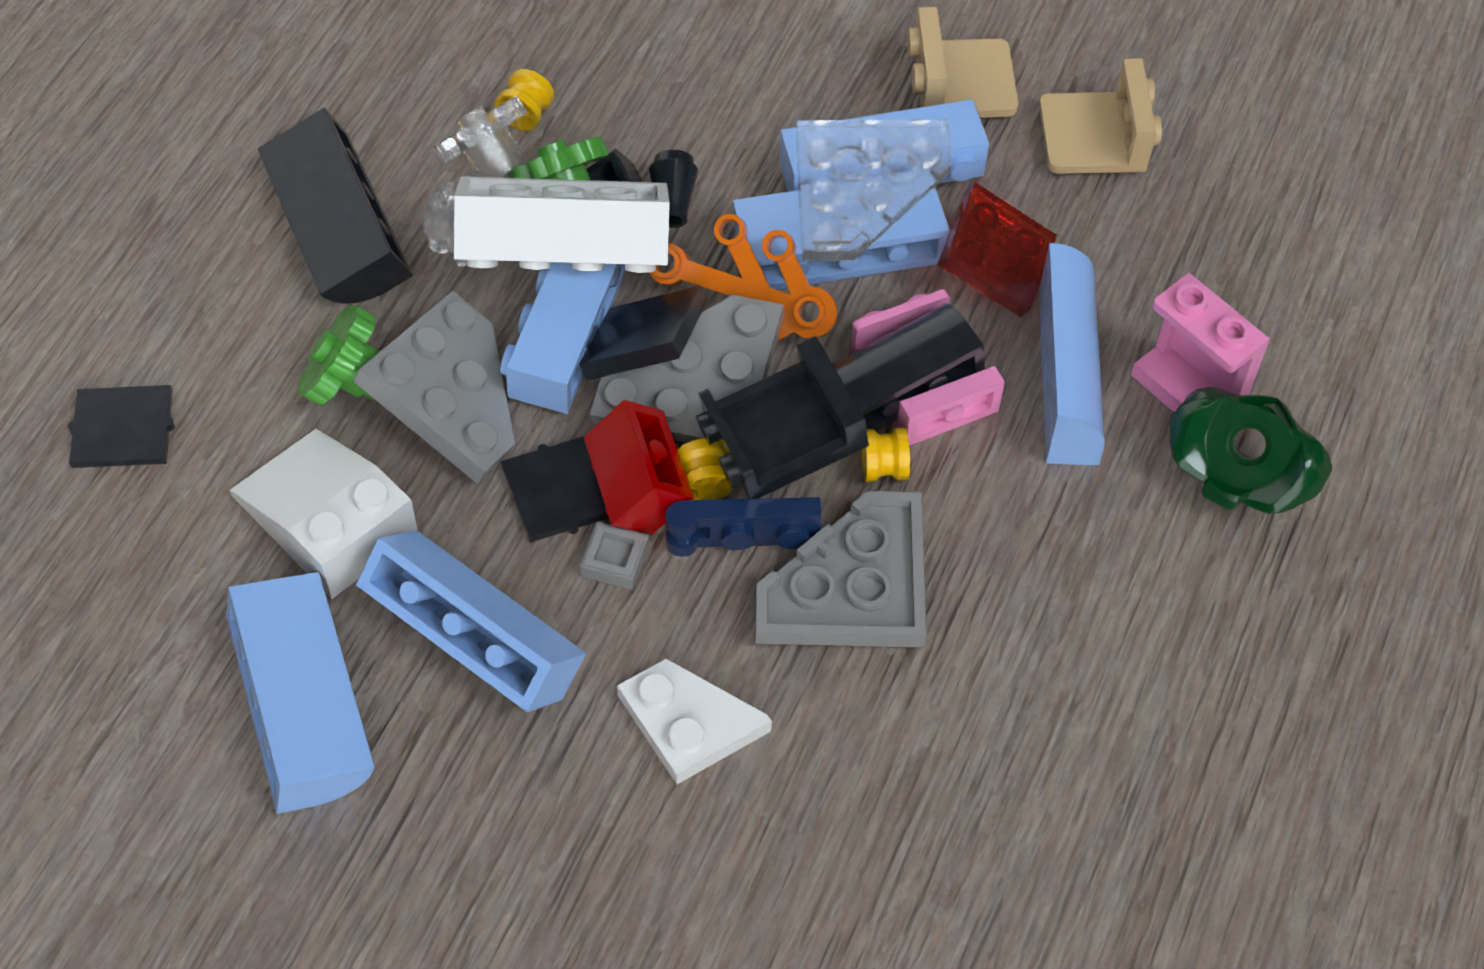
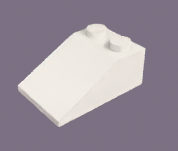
[230,429,418,599]

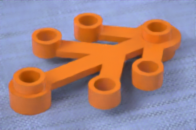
[649,214,838,342]

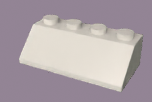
[454,176,670,273]

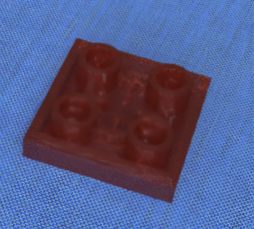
[937,182,1057,318]

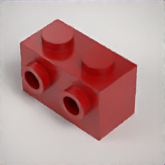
[584,400,694,535]

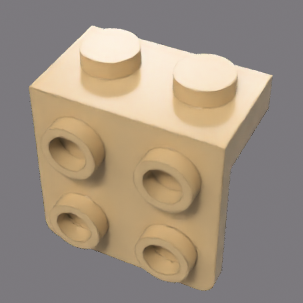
[907,7,1019,118]
[1039,58,1162,174]

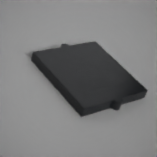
[68,385,175,468]
[501,436,609,543]

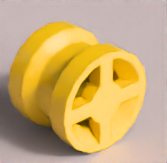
[494,69,555,131]
[861,427,910,483]
[677,438,734,500]

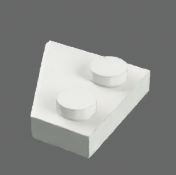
[617,659,772,784]

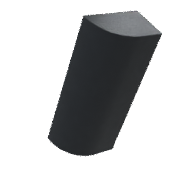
[258,108,413,303]
[832,303,985,432]

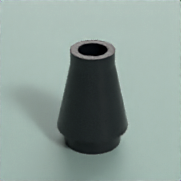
[649,150,698,228]

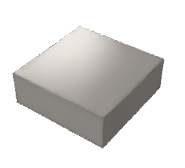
[580,522,650,590]

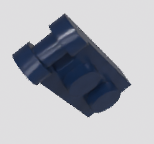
[665,497,821,557]

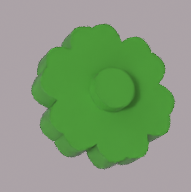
[506,136,608,181]
[297,304,380,406]

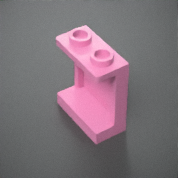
[1131,273,1270,412]
[849,289,1005,446]

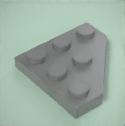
[353,291,515,484]
[589,295,785,443]
[755,491,926,647]

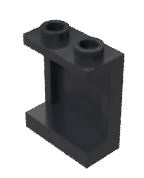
[695,336,869,499]

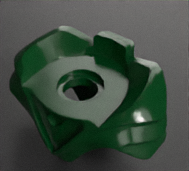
[1170,387,1332,514]

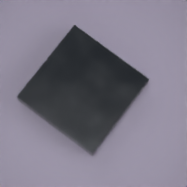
[579,285,707,380]

